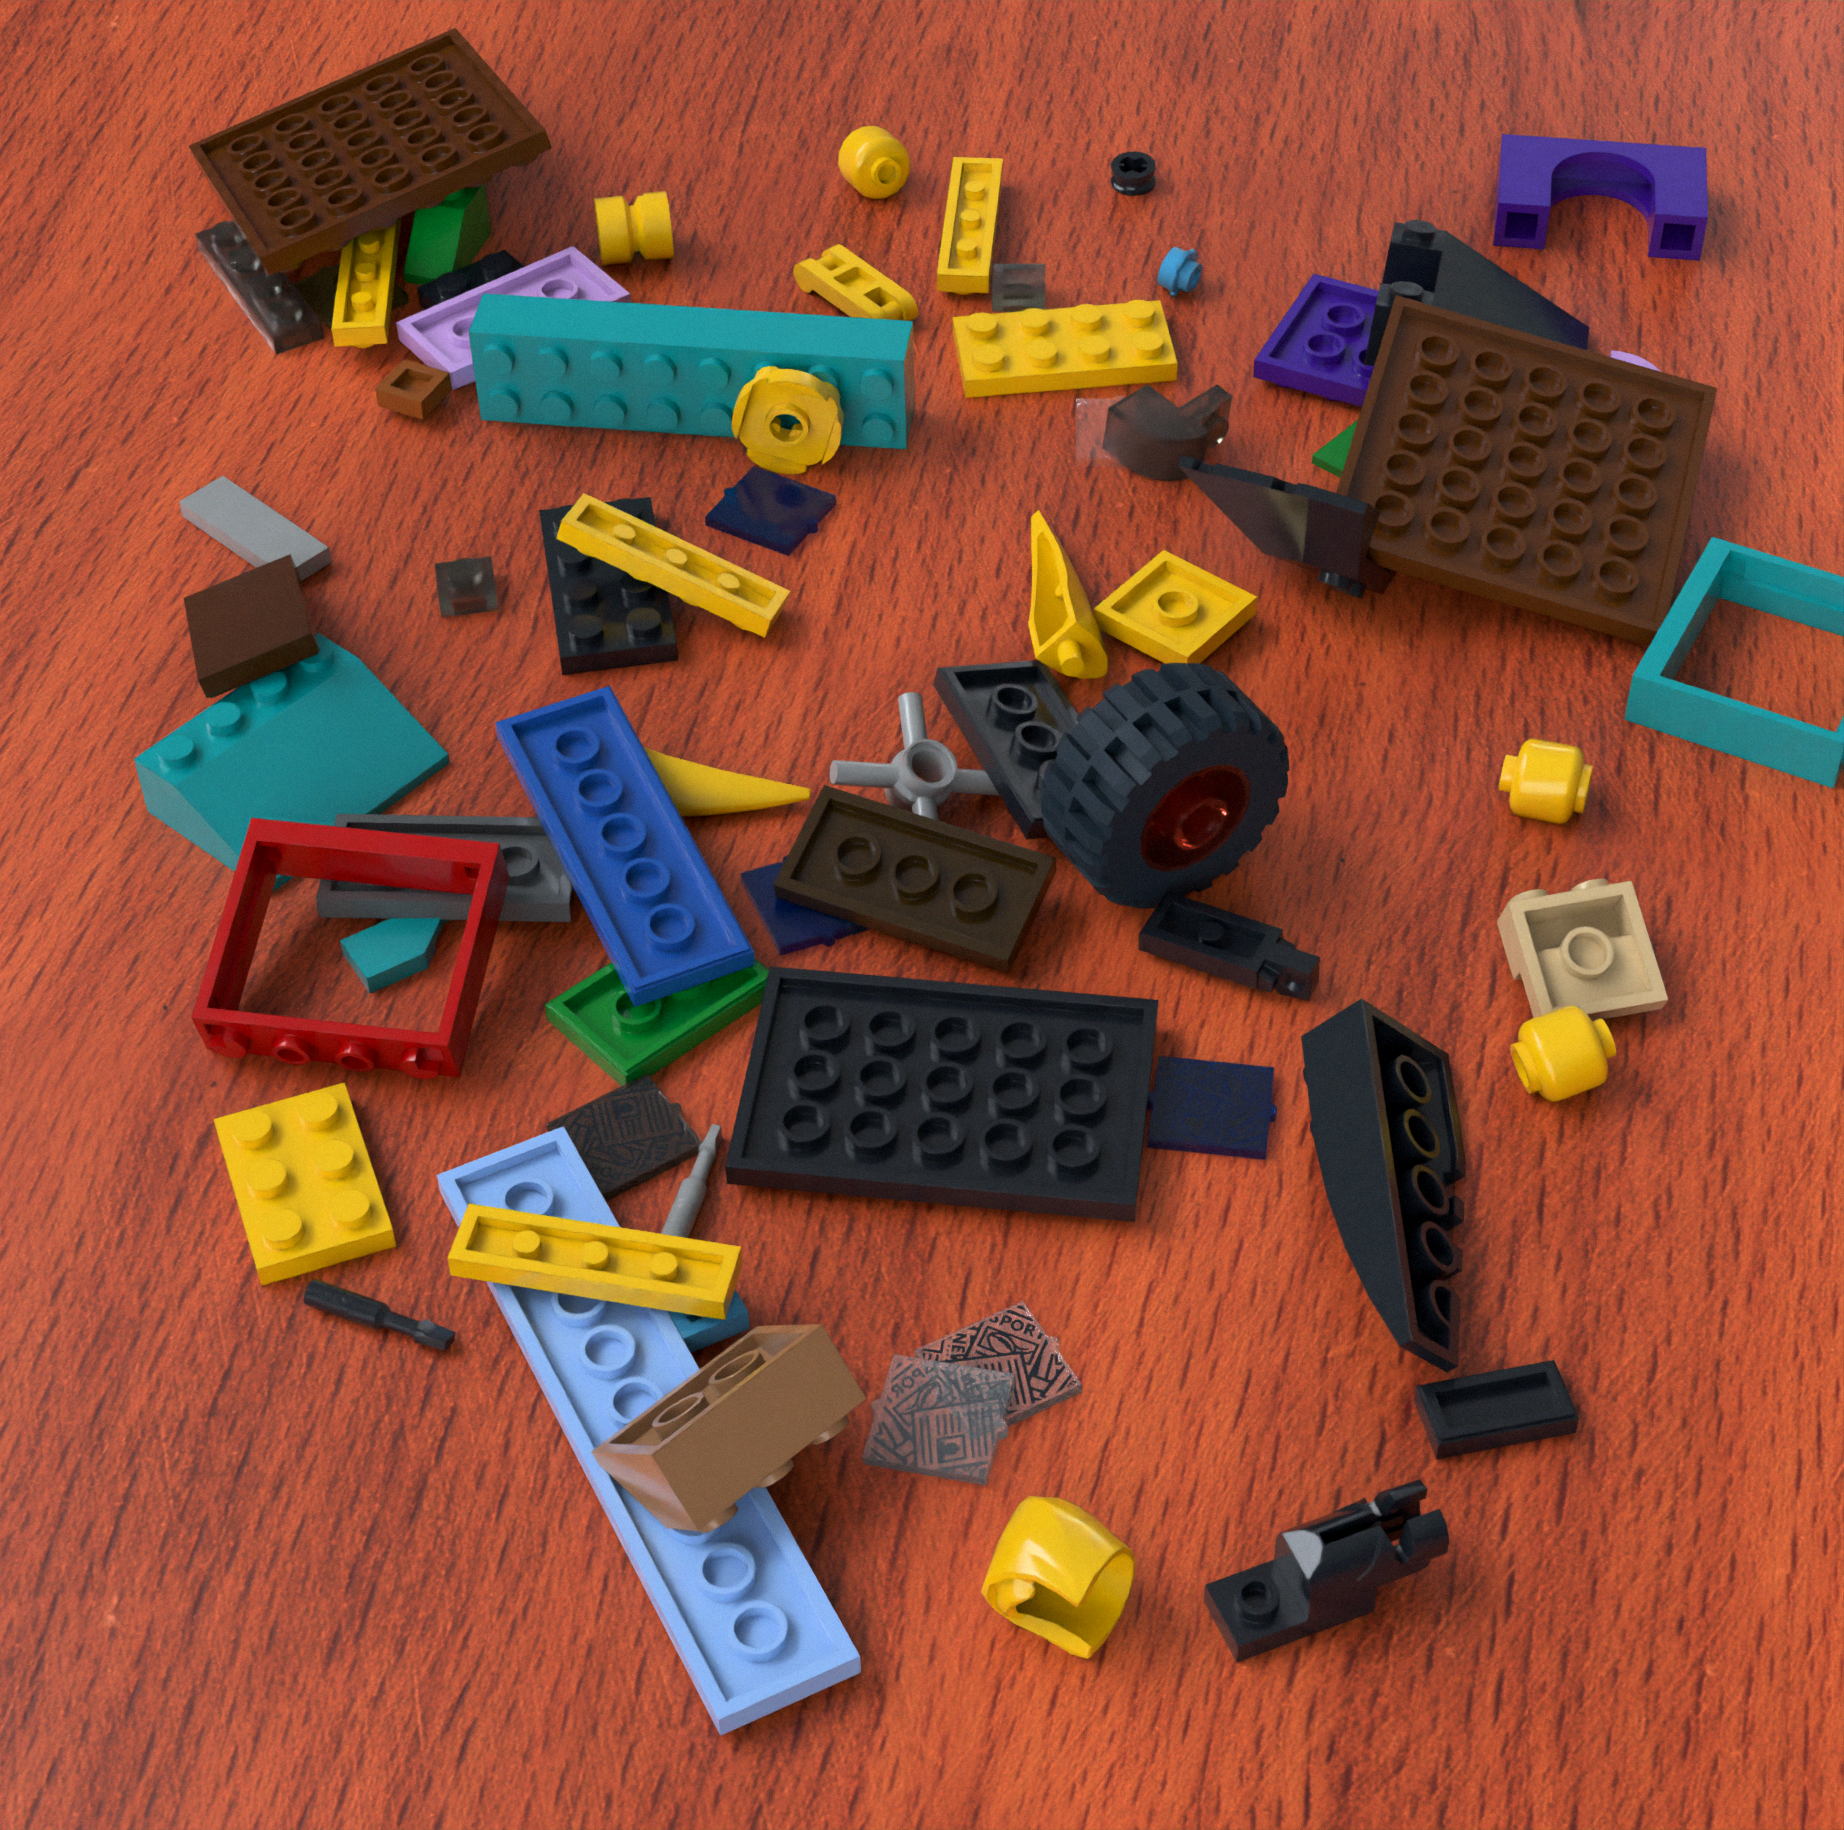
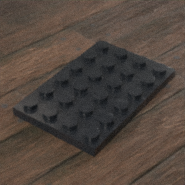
[725,966,1159,1222]

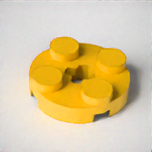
[732,366,844,475]

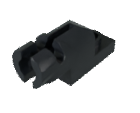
[1204,1479,1450,1662]

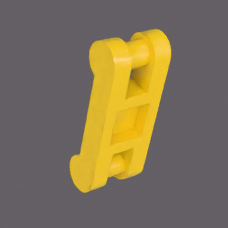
[793,244,918,321]

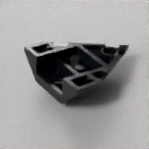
[1177,455,1397,599]

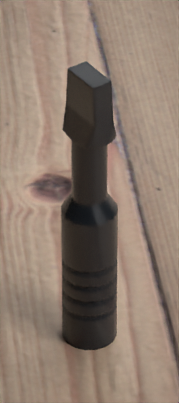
[304,1279,456,1351]

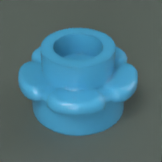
[1157,247,1203,297]

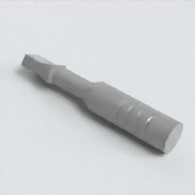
[661,1124,722,1238]

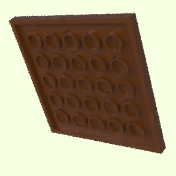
[189,28,552,276]
[1336,295,1717,646]

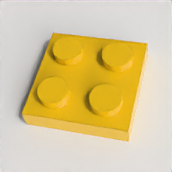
[1094,550,1257,664]

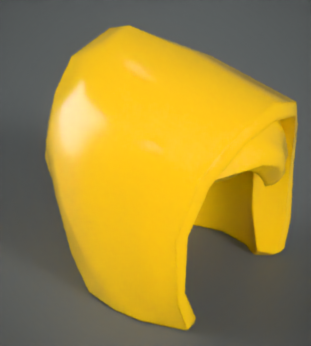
[981,1496,1136,1659]

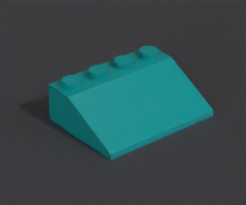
[134,633,450,893]

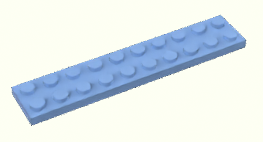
[437,1126,861,1736]

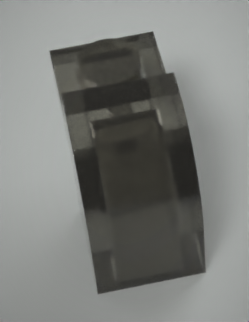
[1102,384,1233,481]

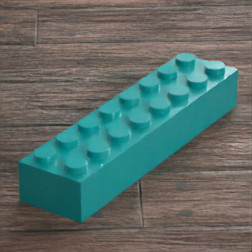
[468,293,915,449]

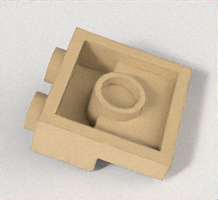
[1497,879,1669,1021]

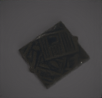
[546,1074,702,1201]

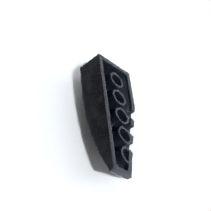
[1301,998,1466,1373]

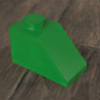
[403,184,491,285]

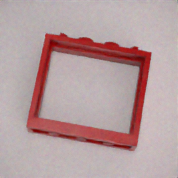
[191,818,510,1079]

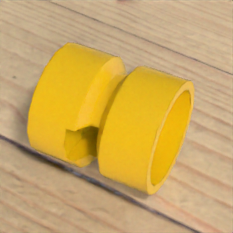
[594,191,674,266]

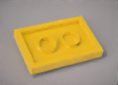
[213,1082,396,1286]

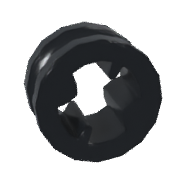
[1111,151,1156,196]

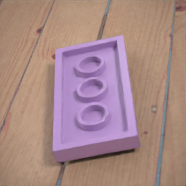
[396,246,631,390]

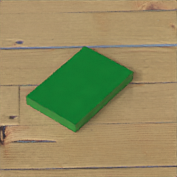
[545,958,769,1091]

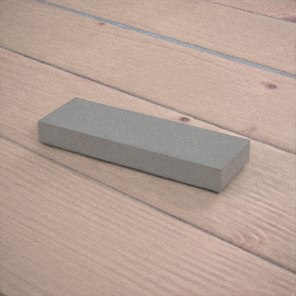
[179,476,332,581]

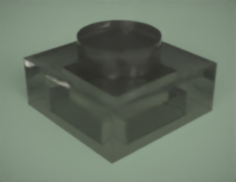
[992,263,1045,312]
[435,556,499,617]

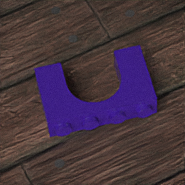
[1493,134,1708,261]

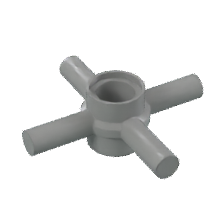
[830,692,1000,821]

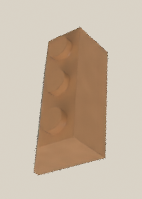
[591,1324,867,1533]

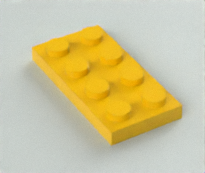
[952,300,1178,398]

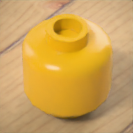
[838,126,911,199]
[1499,738,1593,824]
[1510,1005,1616,1102]

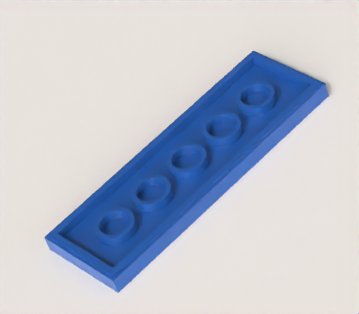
[495,686,754,1007]

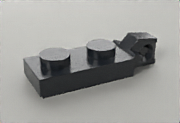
[1139,892,1320,1001]

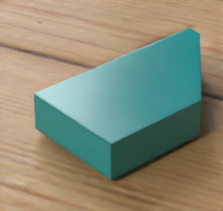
[340,918,449,994]

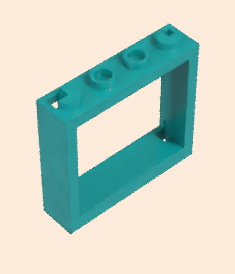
[1624,537,1844,788]

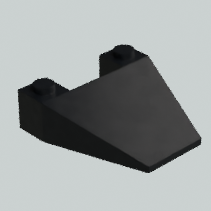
[1364,220,1589,366]

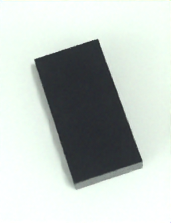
[1414,1360,1579,1459]

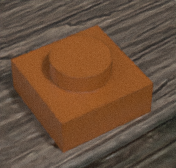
[375,359,452,420]

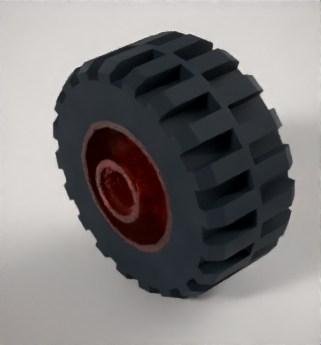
[1041,662,1290,909]

